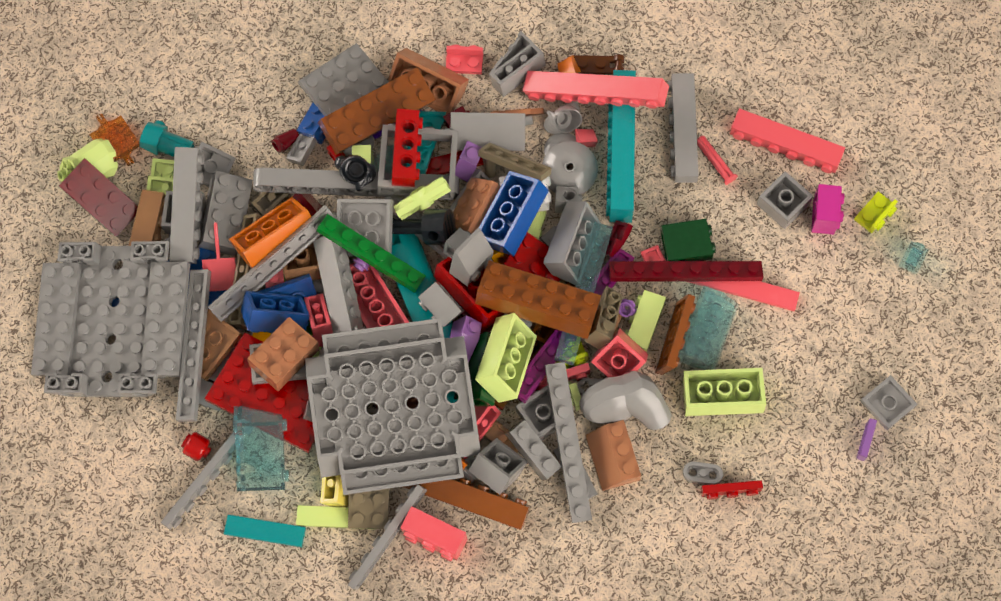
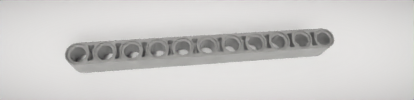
[253,168,459,199]

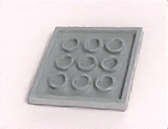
[298,43,389,116]

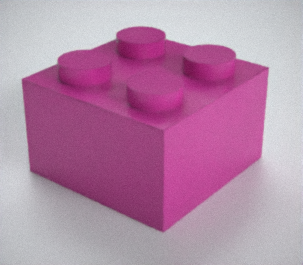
[811,184,845,235]

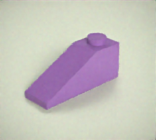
[450,315,482,362]

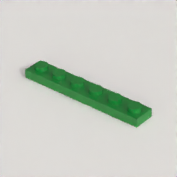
[316,214,426,293]

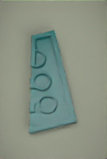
[406,111,446,174]

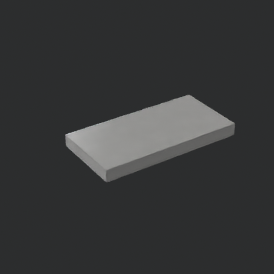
[450,112,525,151]

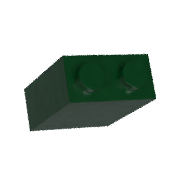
[660,219,716,261]

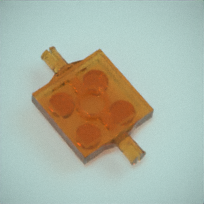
[89,114,140,166]

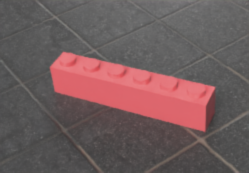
[730,108,845,173]

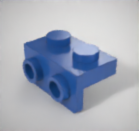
[297,102,326,144]

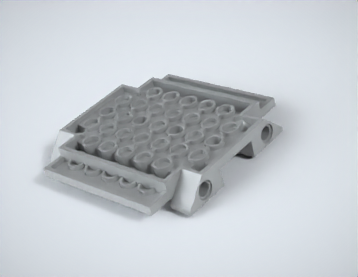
[31,241,190,397]
[305,318,480,495]

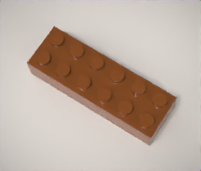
[318,67,436,155]
[475,260,601,339]

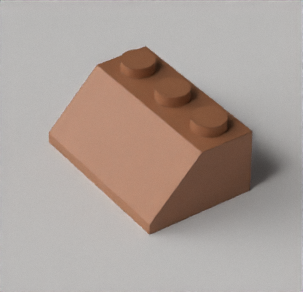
[585,420,641,491]

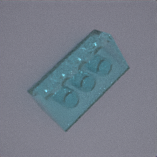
[678,286,738,370]

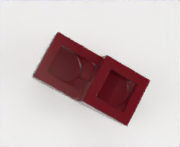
[597,221,633,257]

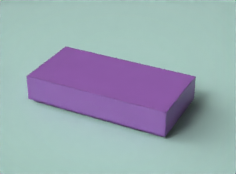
[857,418,877,461]

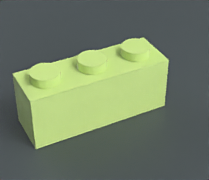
[625,290,666,352]

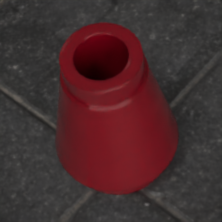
[271,128,299,153]

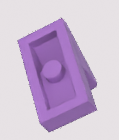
[455,141,482,182]

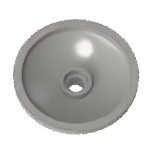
[542,141,598,195]

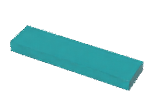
[224,515,306,548]

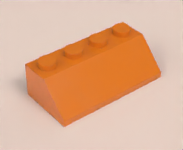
[229,197,311,268]

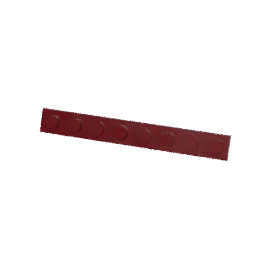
[609,261,764,282]

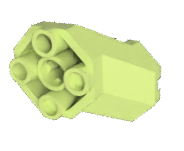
[57,138,118,182]

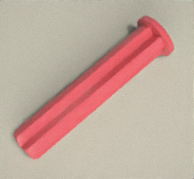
[697,136,738,185]

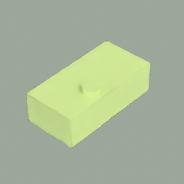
[475,313,537,403]
[682,368,766,416]

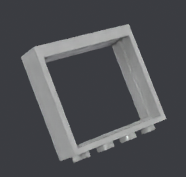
[377,124,458,200]

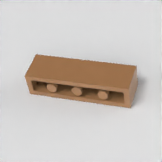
[128,190,166,246]

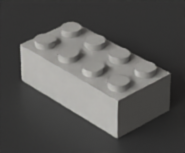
[198,170,253,255]

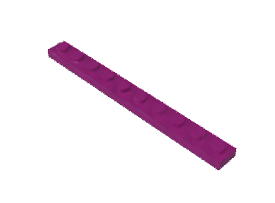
[518,249,634,403]

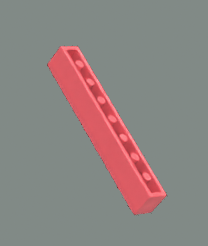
[523,71,669,109]

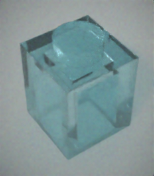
[899,241,929,274]

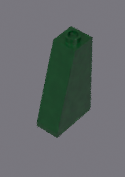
[454,332,495,406]

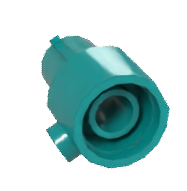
[139,120,194,157]

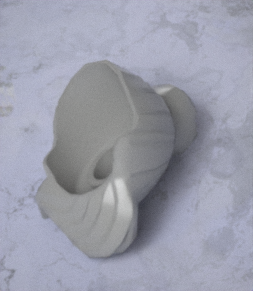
[543,101,582,134]

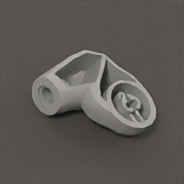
[580,371,672,430]

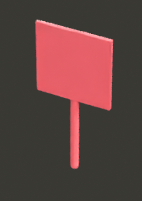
[202,222,236,292]

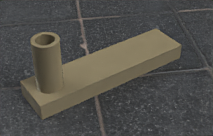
[478,142,552,182]

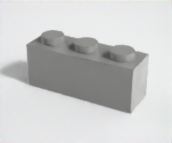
[505,420,562,480]

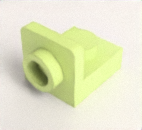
[568,382,581,411]

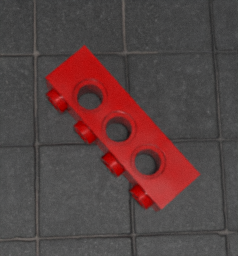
[392,109,423,187]

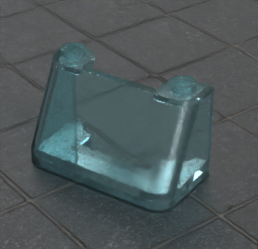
[233,406,289,492]

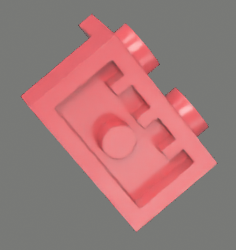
[446,44,483,74]

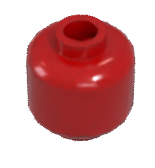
[181,432,212,461]

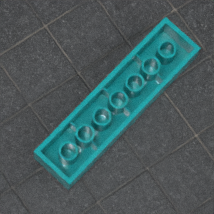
[606,70,636,223]

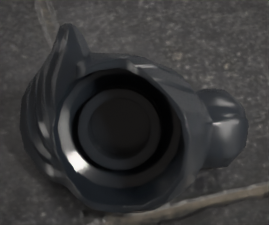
[334,155,376,191]

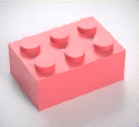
[401,506,468,561]

